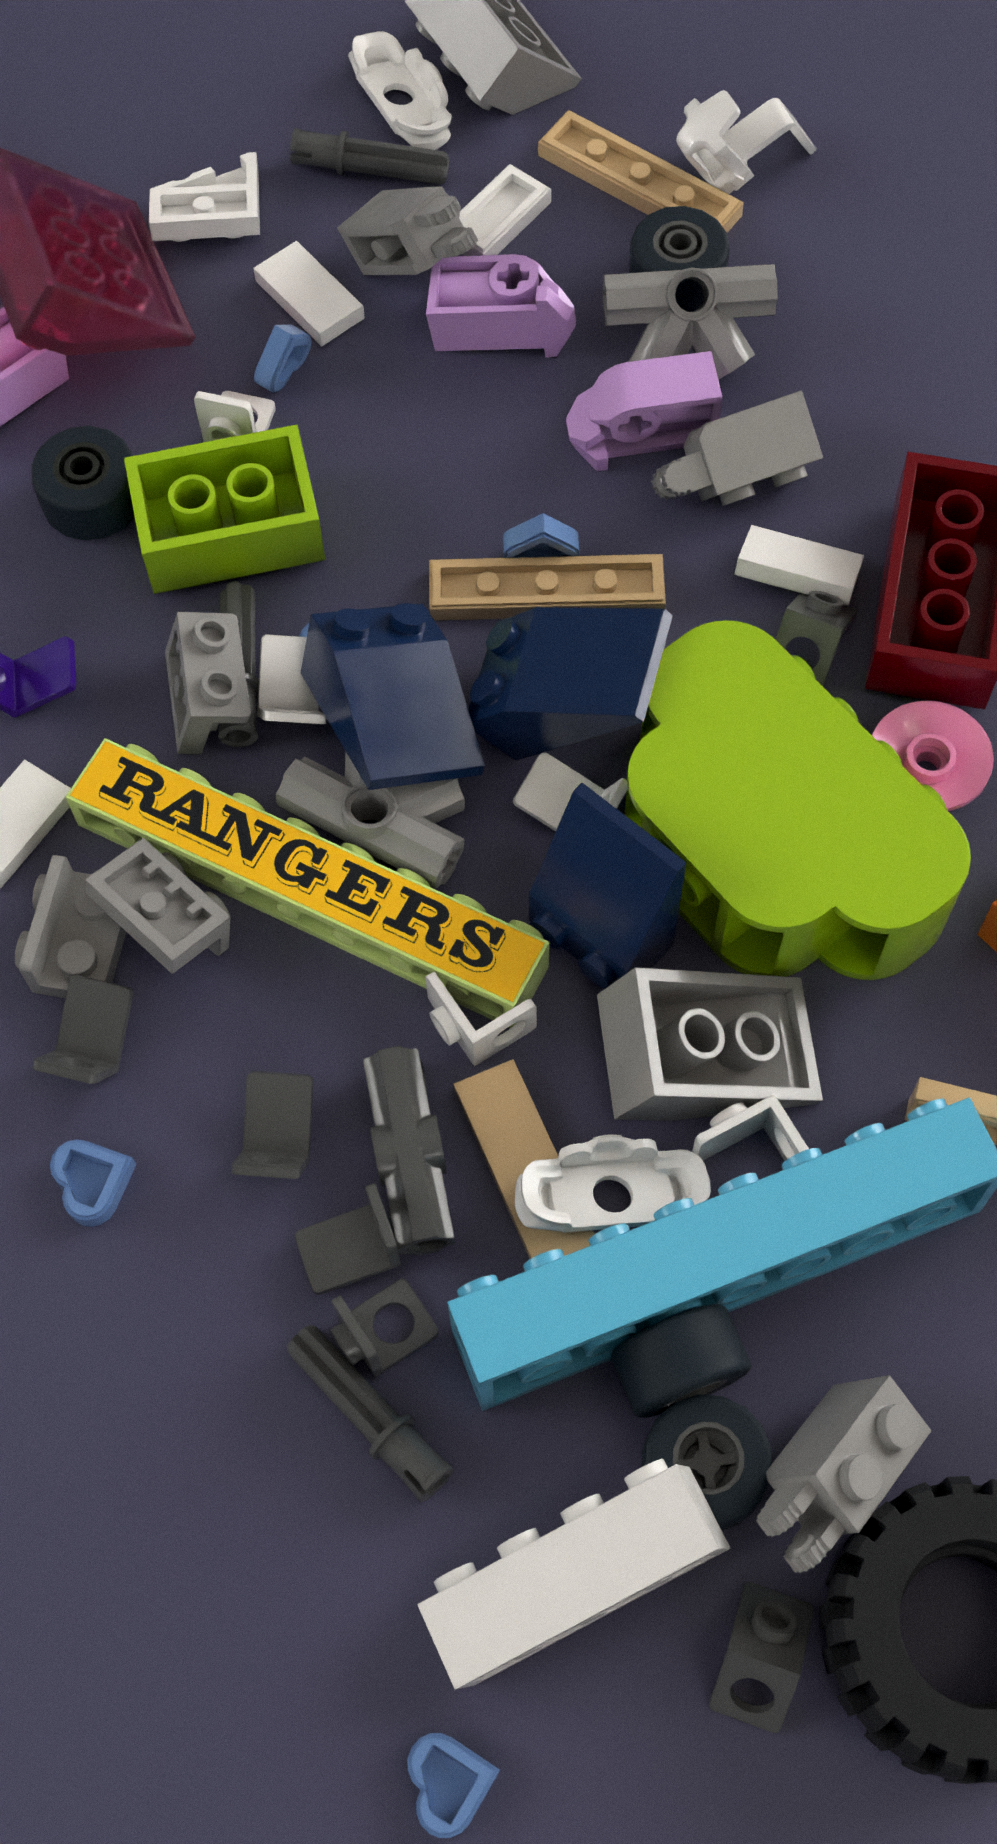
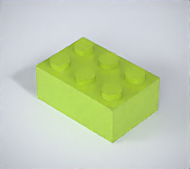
[124,424,326,594]

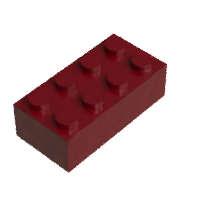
[865,451,997,710]

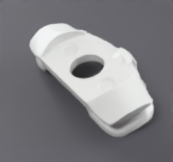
[348,31,452,150]
[515,1135,711,1233]

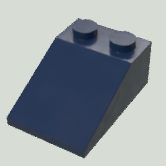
[300,603,485,790]
[468,607,673,761]
[529,783,686,988]

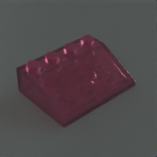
[0,147,196,356]

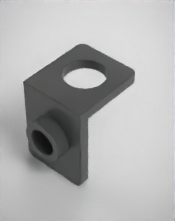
[776,591,858,686]
[32,975,134,1084]
[232,1071,314,1179]
[295,1183,402,1295]
[330,1279,439,1378]
[709,1582,814,1733]

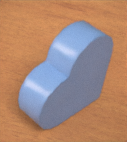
[254,324,312,393]
[503,513,580,558]
[50,1139,137,1227]
[407,1733,500,1838]

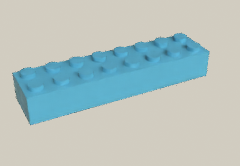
[447,1097,997,1411]

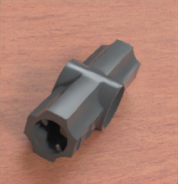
[363,1046,455,1256]

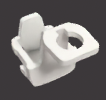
[676,90,817,194]

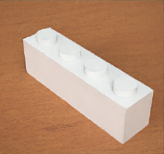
[417,1459,731,1690]

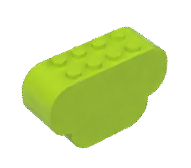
[625,620,971,980]

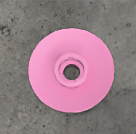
[872,701,994,811]

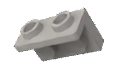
[165,612,251,754]
[85,838,231,974]
[15,855,127,998]

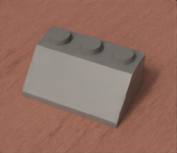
[405,0,582,115]

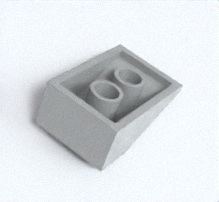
[597,967,823,1121]

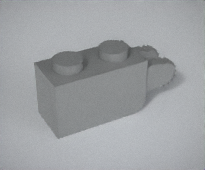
[337,186,478,275]
[650,390,823,506]
[756,1375,931,1573]

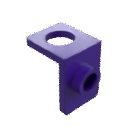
[0,636,76,718]

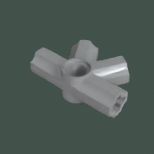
[602,264,778,380]
[276,752,465,889]

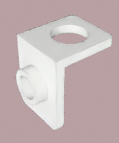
[194,391,276,442]
[257,634,326,724]
[513,752,628,831]
[425,972,537,1067]
[692,1094,809,1161]

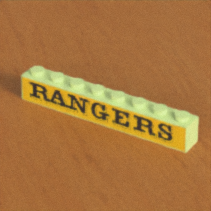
[66,738,549,1028]

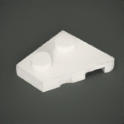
[149,152,260,242]

